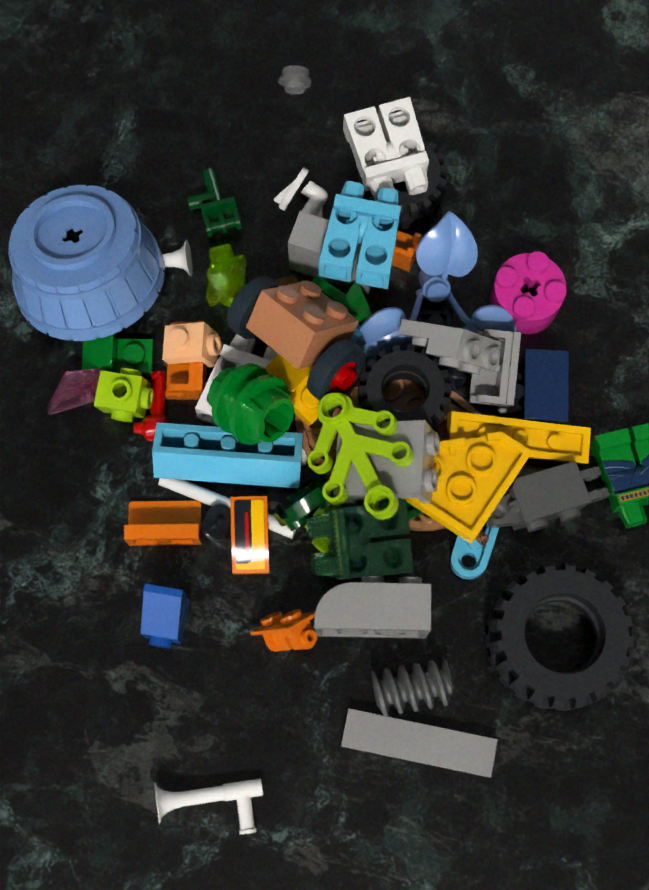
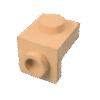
[162,322,222,368]

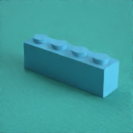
[152,422,303,488]

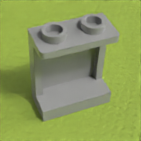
[333,420,440,506]

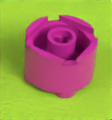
[490,251,566,334]

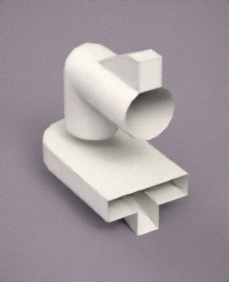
[274,167,328,218]

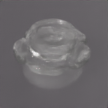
[278,66,311,94]

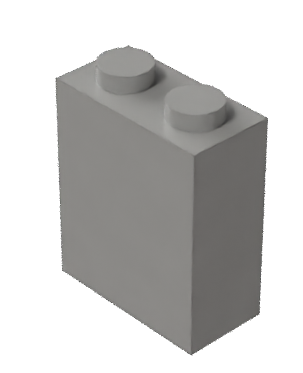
[288,211,371,294]

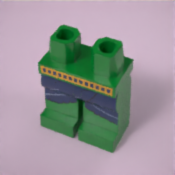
[590,423,649,529]

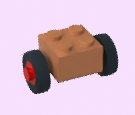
[227,276,366,401]

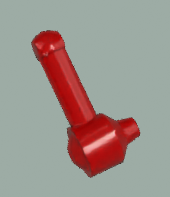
[134,369,169,441]

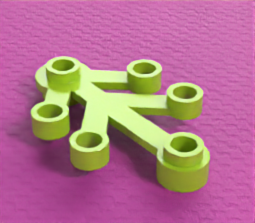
[307,393,414,520]

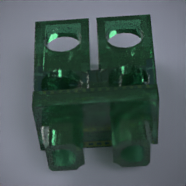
[306,499,414,580]

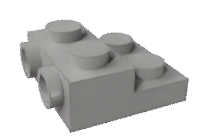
[399,319,501,375]

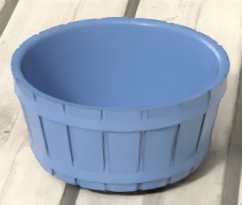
[8,185,165,341]

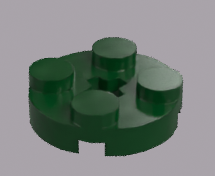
[272,470,334,531]

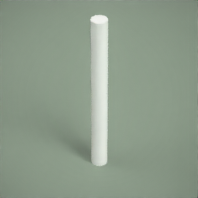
[158,478,296,539]

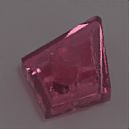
[47,369,102,415]

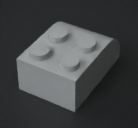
[314,576,431,639]

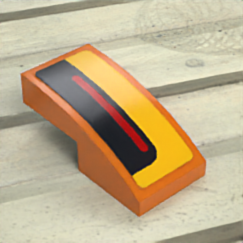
[230,496,270,575]

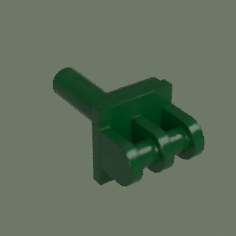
[187,168,242,237]

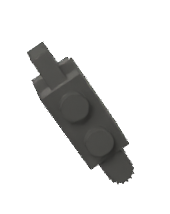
[487,461,610,532]

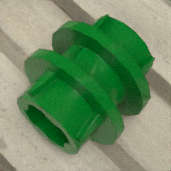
[208,363,294,445]

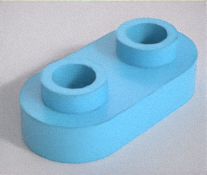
[450,521,499,579]

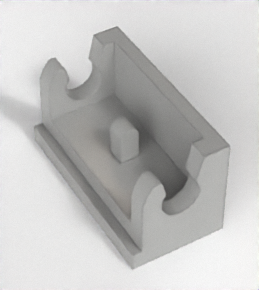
[468,329,521,407]

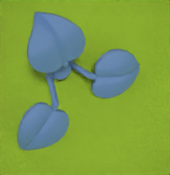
[355,211,516,360]

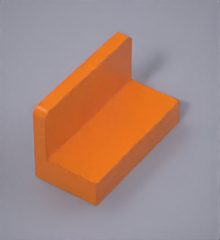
[124,500,202,546]

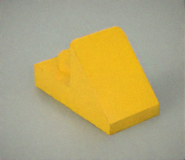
[265,354,320,426]

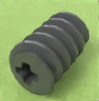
[371,657,452,717]

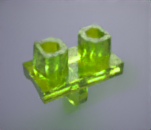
[206,244,247,307]

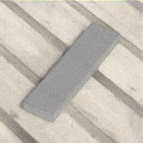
[341,709,498,778]

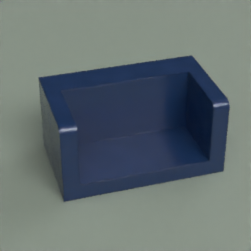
[521,349,569,425]

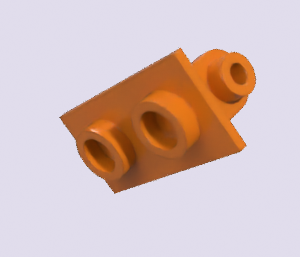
[250,609,317,652]

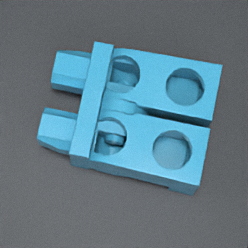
[319,181,401,289]

